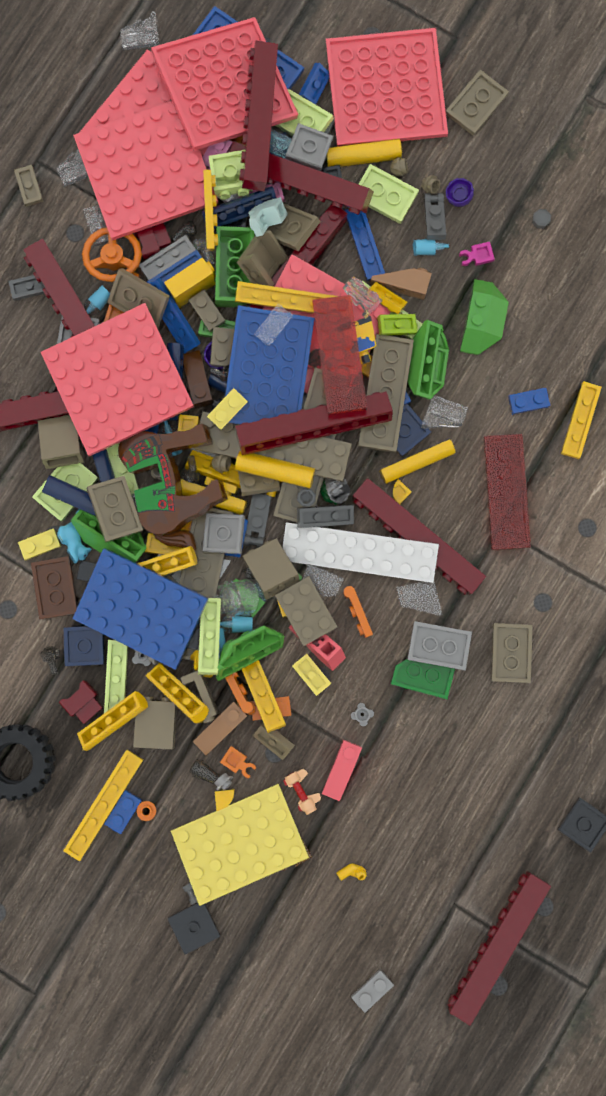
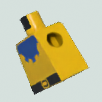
[334,316,376,365]

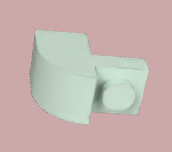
[248,197,287,237]

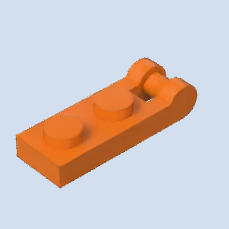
[343,586,373,638]
[225,672,256,715]

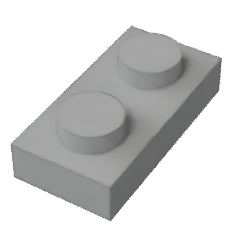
[351,969,394,1013]

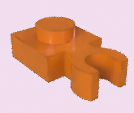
[220,746,256,778]

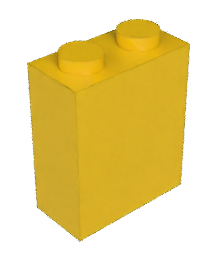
[164,257,216,308]

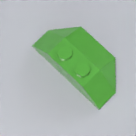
[460,279,509,355]
[407,320,449,399]
[71,509,147,563]
[216,625,285,681]

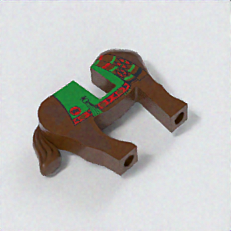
[118,423,228,551]

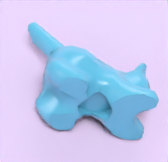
[57,509,92,564]

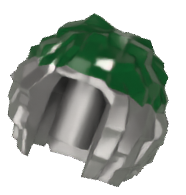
[320,478,350,505]

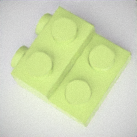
[208,150,253,200]

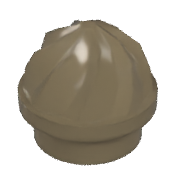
[390,157,408,177]
[421,175,441,194]
[212,454,231,473]

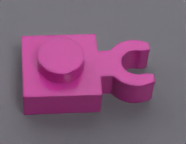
[459,242,494,266]

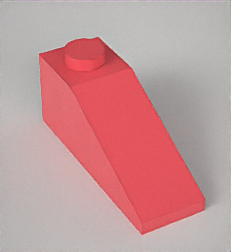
[289,625,346,671]
[322,739,362,801]

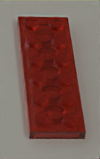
[312,295,367,414]
[483,434,531,550]

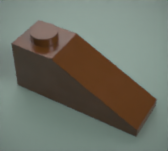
[183,350,213,409]

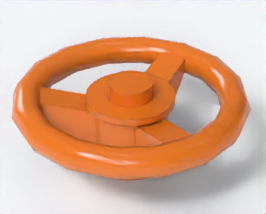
[82,227,142,282]

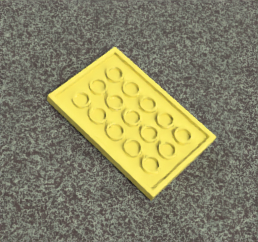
[171,784,309,906]

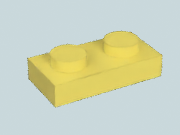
[207,388,248,430]
[18,528,62,560]
[292,654,331,696]

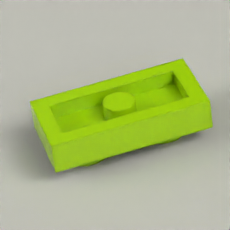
[377,314,418,336]

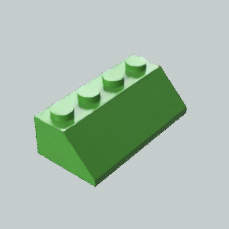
[215,226,254,307]

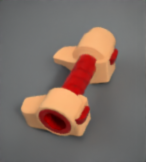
[284,769,321,815]

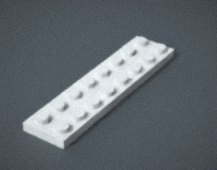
[283,522,439,583]

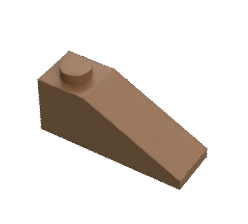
[370,268,432,300]
[193,701,248,755]

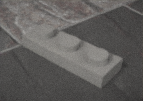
[139,235,196,281]

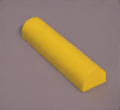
[326,139,402,167]
[379,439,456,484]
[235,451,315,488]
[181,479,247,515]
[138,546,197,576]
[145,662,209,723]
[77,691,148,751]

